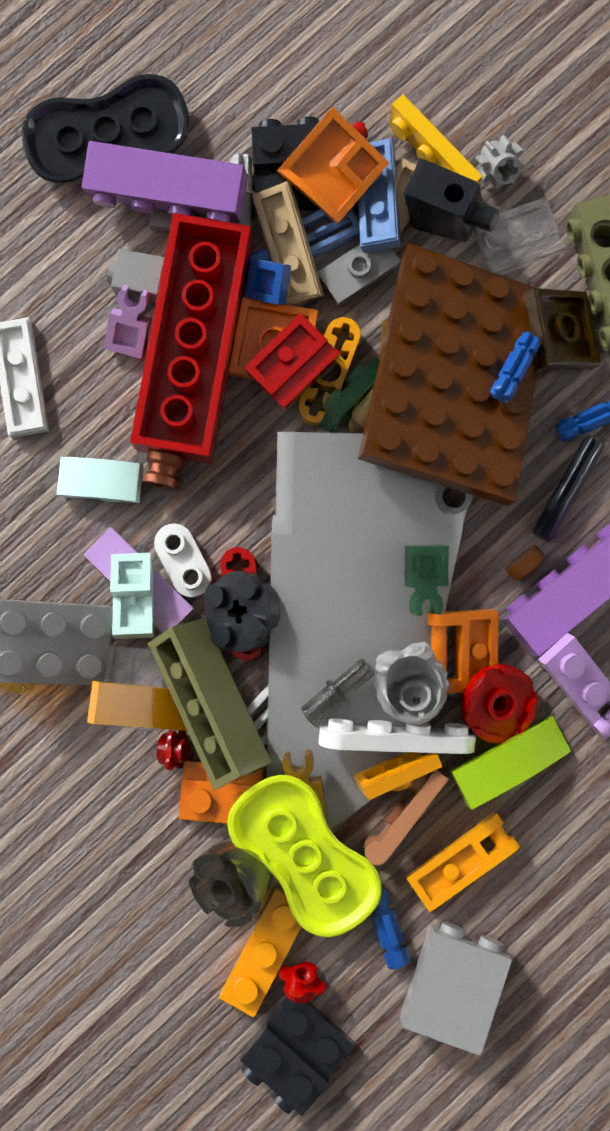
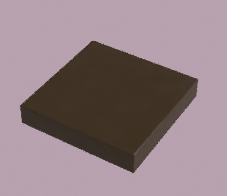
[523,288,601,370]

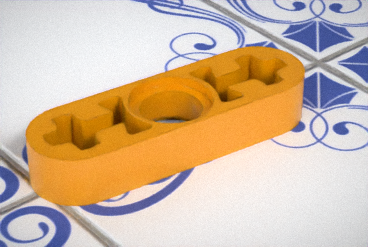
[299,317,361,426]

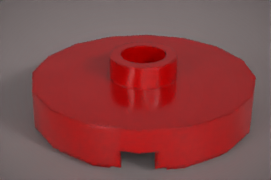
[460,663,538,744]

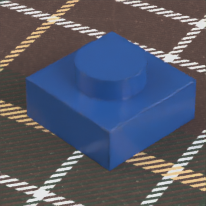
[245,258,291,305]

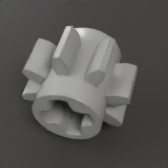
[475,135,525,189]

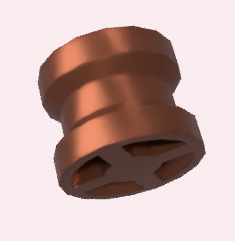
[141,451,186,491]

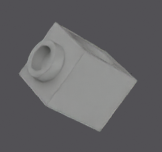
[107,249,165,305]

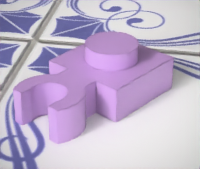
[104,285,151,359]

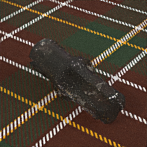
[301,659,375,728]

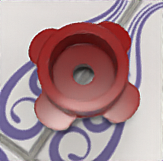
[156,730,190,771]
[279,961,326,1003]

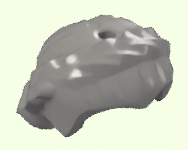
[374,642,450,725]

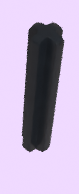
[533,435,605,542]

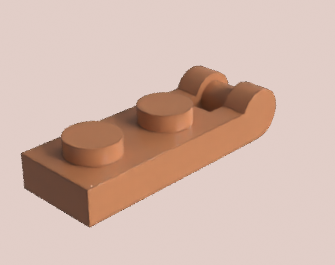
[363,770,448,865]

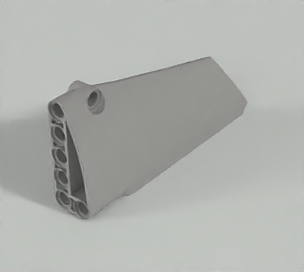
[267,432,472,830]

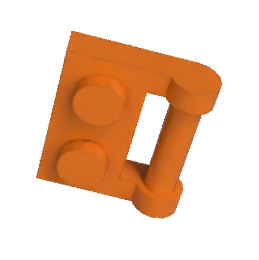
[427,609,499,693]

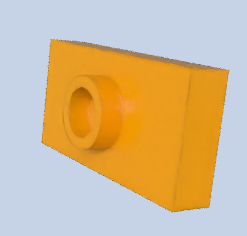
[353,752,442,800]

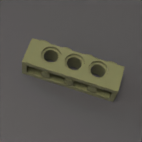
[566,195,610,355]

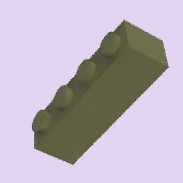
[148,618,272,790]

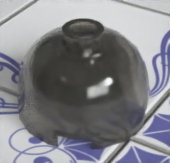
[189,841,272,927]

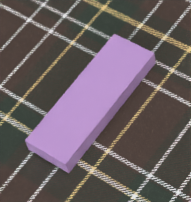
[83,527,195,633]

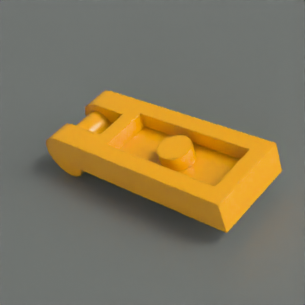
[405,812,520,912]

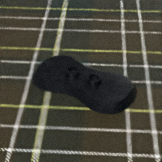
[22,74,189,183]

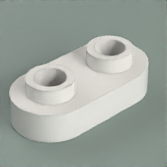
[154,524,212,598]

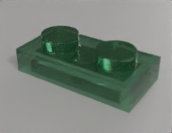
[320,357,380,433]

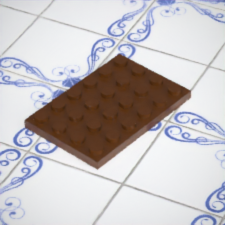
[358,243,538,506]

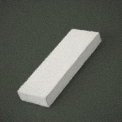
[0,317,49,438]

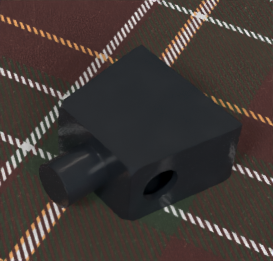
[403,158,500,242]

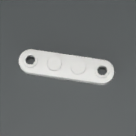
[319,718,476,754]

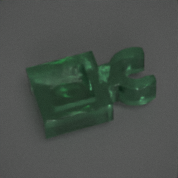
[405,544,449,616]

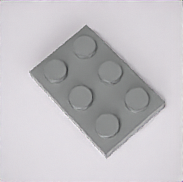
[0,599,113,685]

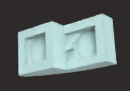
[56,457,144,503]
[110,553,154,639]

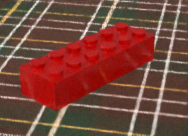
[130,213,253,464]

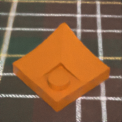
[277,107,389,224]

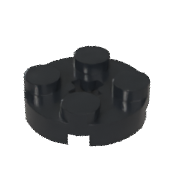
[204,571,280,652]

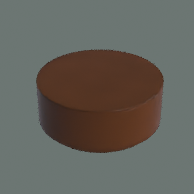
[505,545,545,581]

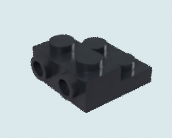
[251,116,320,211]
[240,997,355,1116]

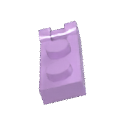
[538,633,610,740]

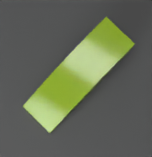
[449,716,571,810]

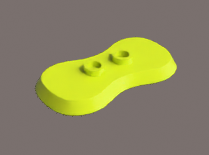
[227,775,382,938]

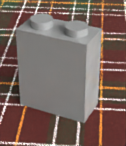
[399,922,512,1056]

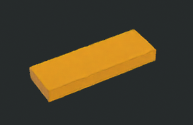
[87,681,187,731]

